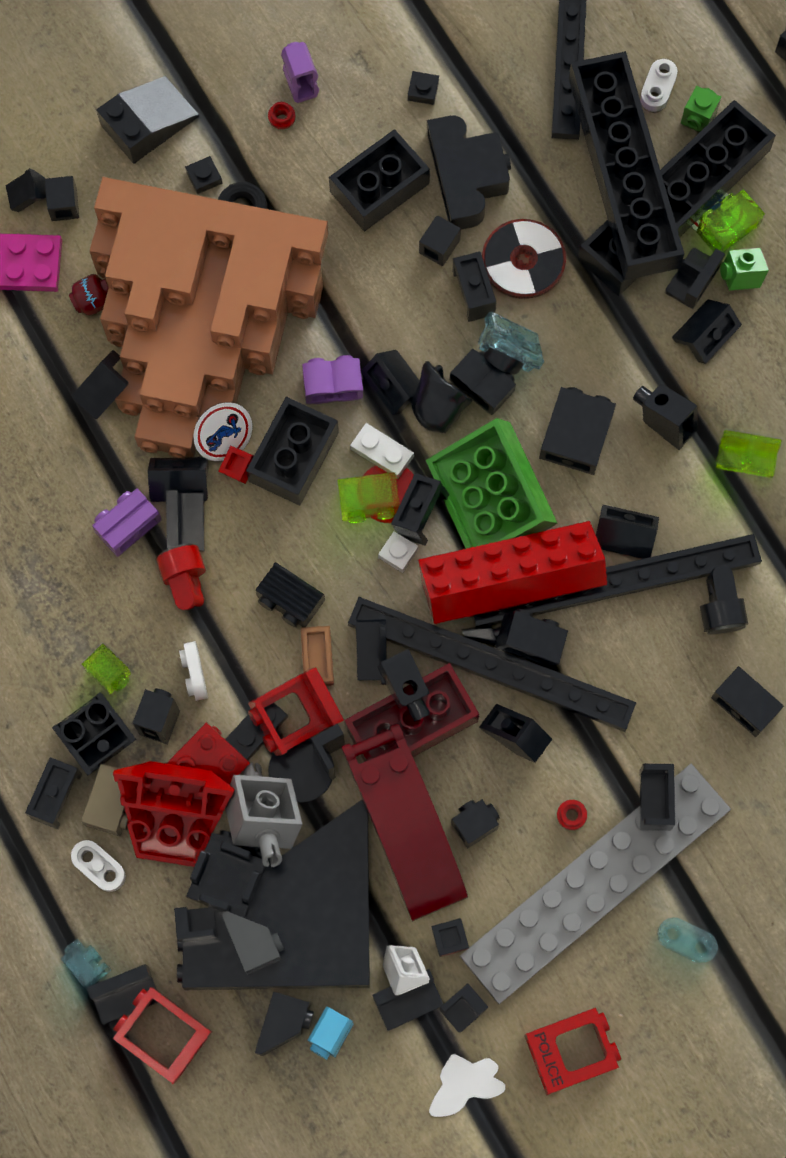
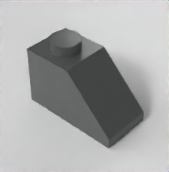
[221,911,284,975]

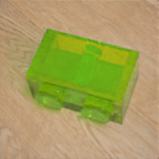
[696,189,765,253]
[337,472,400,523]

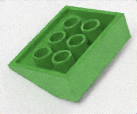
[426,418,558,549]

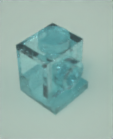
[60,939,112,989]

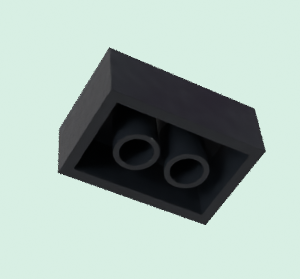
[329,129,430,232]
[246,397,339,506]

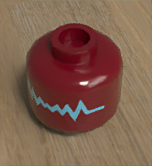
[69,274,109,316]

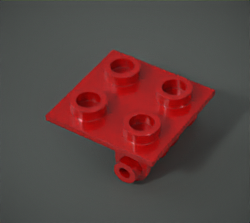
[166,722,250,785]

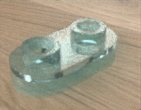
[657,917,718,963]

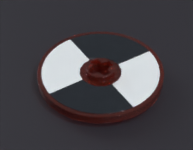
[482,219,566,299]

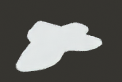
[429,1054,505,1117]

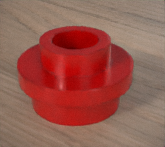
[268,102,296,129]
[557,800,587,830]

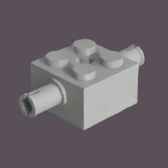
[226,762,303,867]

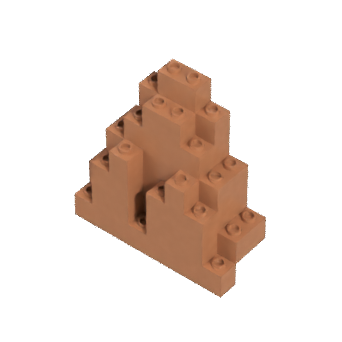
[90,177,329,459]

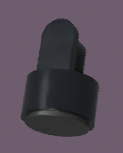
[700,565,748,634]

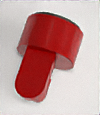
[156,543,206,610]

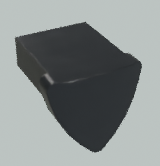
[5,168,46,212]

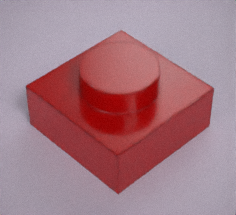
[218,445,254,484]

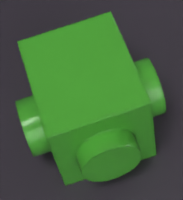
[680,85,721,132]
[720,248,769,291]

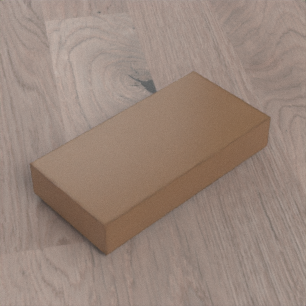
[301,626,334,686]

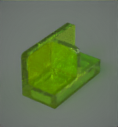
[715,430,782,478]

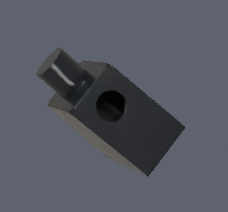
[633,385,697,450]
[377,649,430,722]

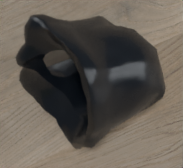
[410,361,473,433]

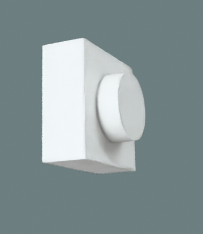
[378,531,418,573]

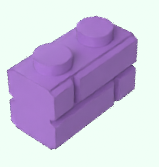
[92,488,162,557]

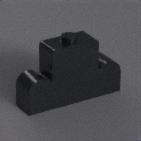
[427,115,511,230]

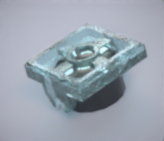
[478,311,544,374]

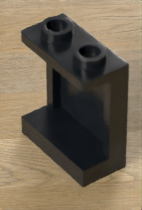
[539,387,616,475]

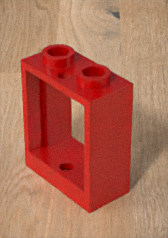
[113,987,213,1084]

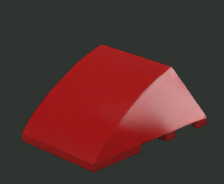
[113,761,235,867]

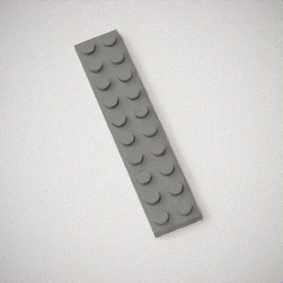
[460,763,731,1005]

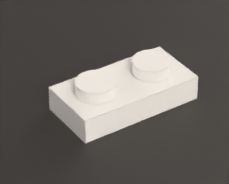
[350,423,414,479]

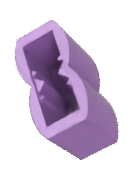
[281,42,319,103]
[302,355,363,404]

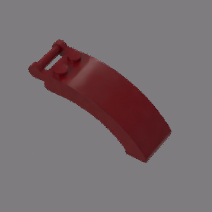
[341,723,468,922]

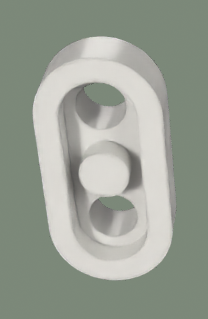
[640,59,678,112]
[179,641,208,701]
[71,840,126,892]

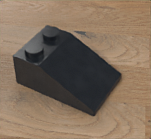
[96,76,199,164]

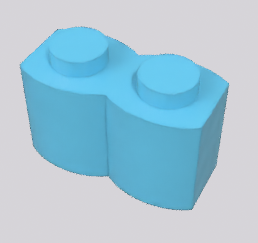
[308,1006,354,1060]

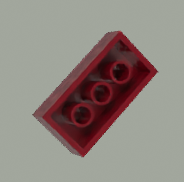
[344,663,479,762]

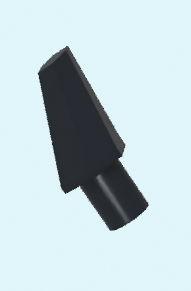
[461,625,501,645]

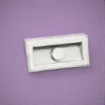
[383,945,430,995]

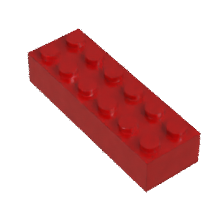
[418,521,607,624]

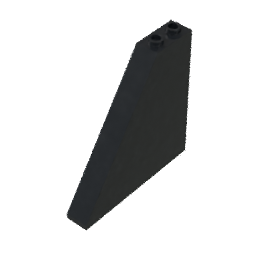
[177,800,370,990]

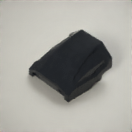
[52,692,137,776]

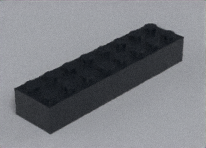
[569,51,684,280]
[578,100,776,296]

